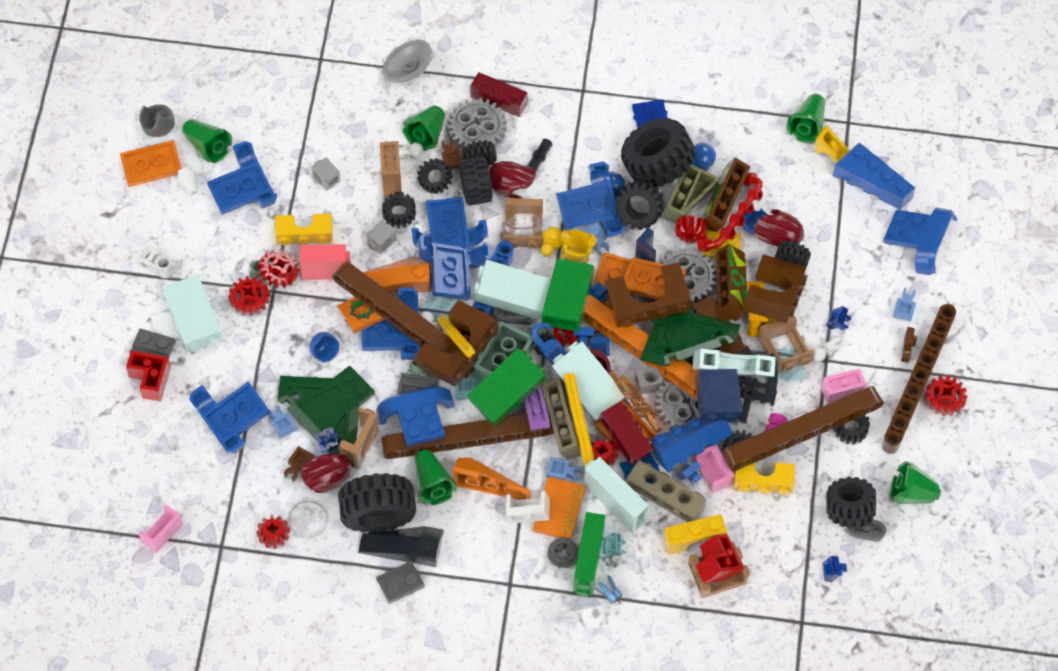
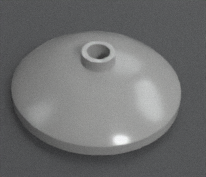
[383,40,433,83]

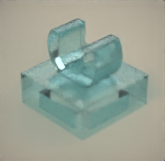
[455,378,475,400]
[603,533,626,559]

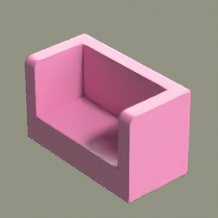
[821,368,866,404]
[694,445,735,493]
[139,505,183,553]

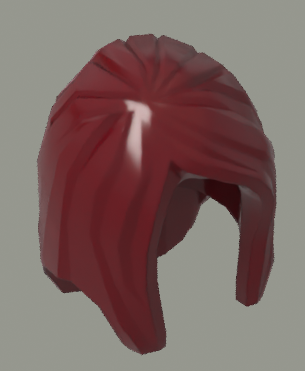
[489,161,536,198]
[754,209,804,247]
[301,453,351,493]

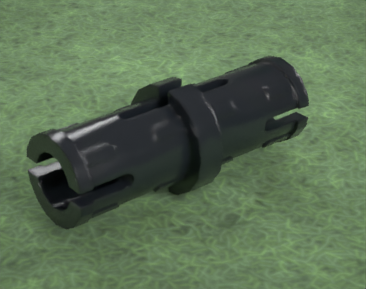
[527,138,553,171]

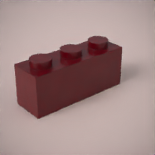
[470,72,528,118]
[598,401,653,466]

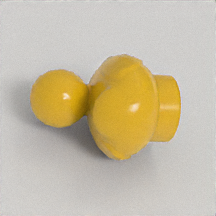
[540,227,562,257]

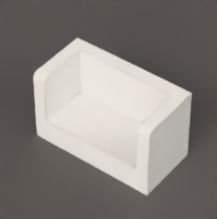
[506,491,550,524]

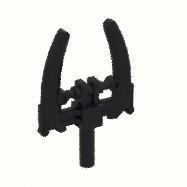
[738,347,778,424]

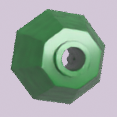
[402,105,446,151]
[889,461,941,504]

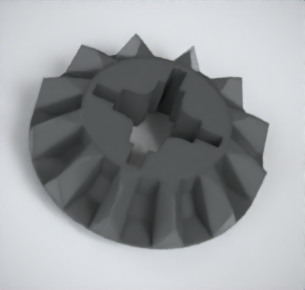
[547,538,579,569]

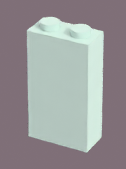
[473,260,551,320]
[162,275,223,353]
[552,341,626,420]
[584,457,649,533]

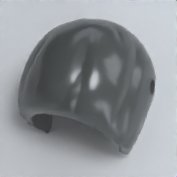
[139,104,175,137]

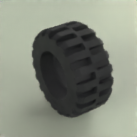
[621,118,695,187]
[338,473,416,533]

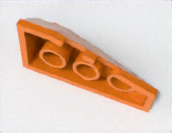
[363,257,430,293]
[453,457,531,500]

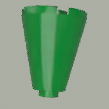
[786,93,826,143]
[182,119,232,163]
[414,450,457,506]

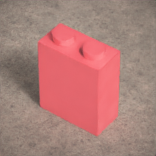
[300,244,351,280]

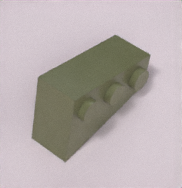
[661,165,720,224]

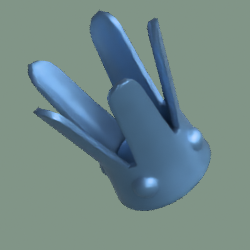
[594,575,623,604]

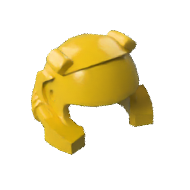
[560,229,598,263]

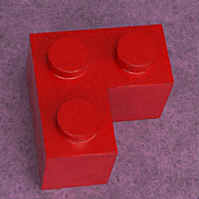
[126,350,171,402]
[695,534,744,583]

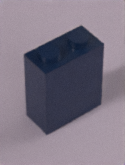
[695,369,743,423]

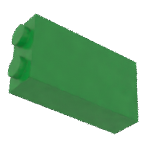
[542,259,594,332]
[467,348,546,427]
[573,512,606,597]

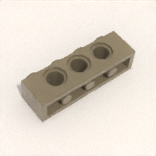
[541,377,581,460]
[626,460,706,522]

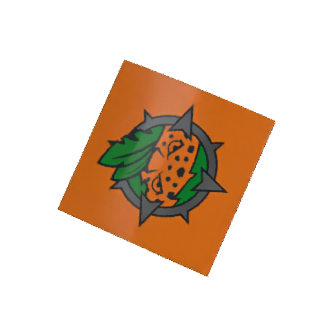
[337,297,385,334]

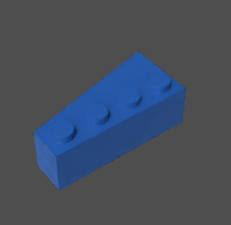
[832,142,915,210]
[651,417,733,473]

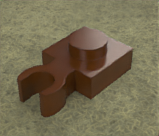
[441,138,463,170]
[901,326,917,363]
[284,446,315,482]

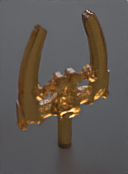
[609,370,662,433]

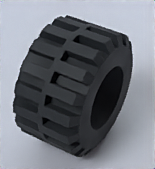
[459,156,493,206]
[615,179,665,230]
[826,476,876,528]

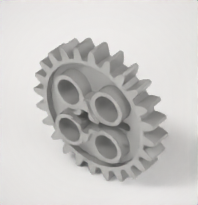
[447,98,507,148]
[660,247,717,305]
[654,380,700,430]

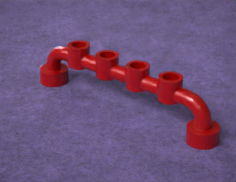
[697,172,763,252]

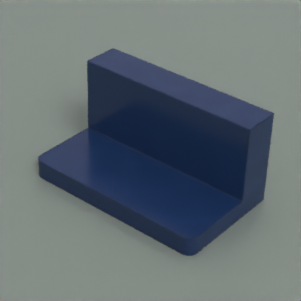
[635,227,656,262]

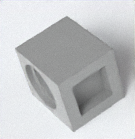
[312,157,341,191]
[366,220,396,254]
[635,367,665,395]

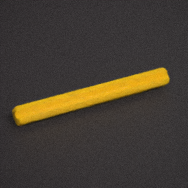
[436,315,475,358]
[563,373,595,467]

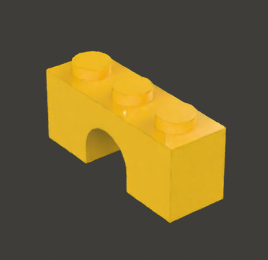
[275,213,333,245]
[733,463,795,495]
[663,514,727,555]

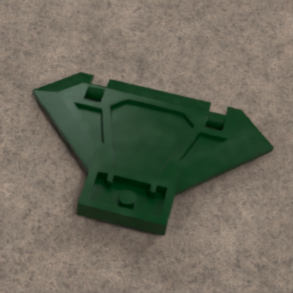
[640,310,741,367]
[278,365,375,454]

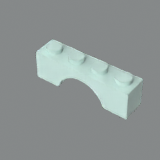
[693,349,776,378]

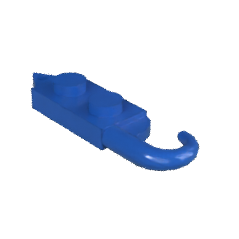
[531,322,567,365]

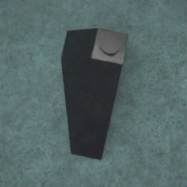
[358,526,444,567]

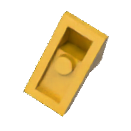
[816,125,850,163]

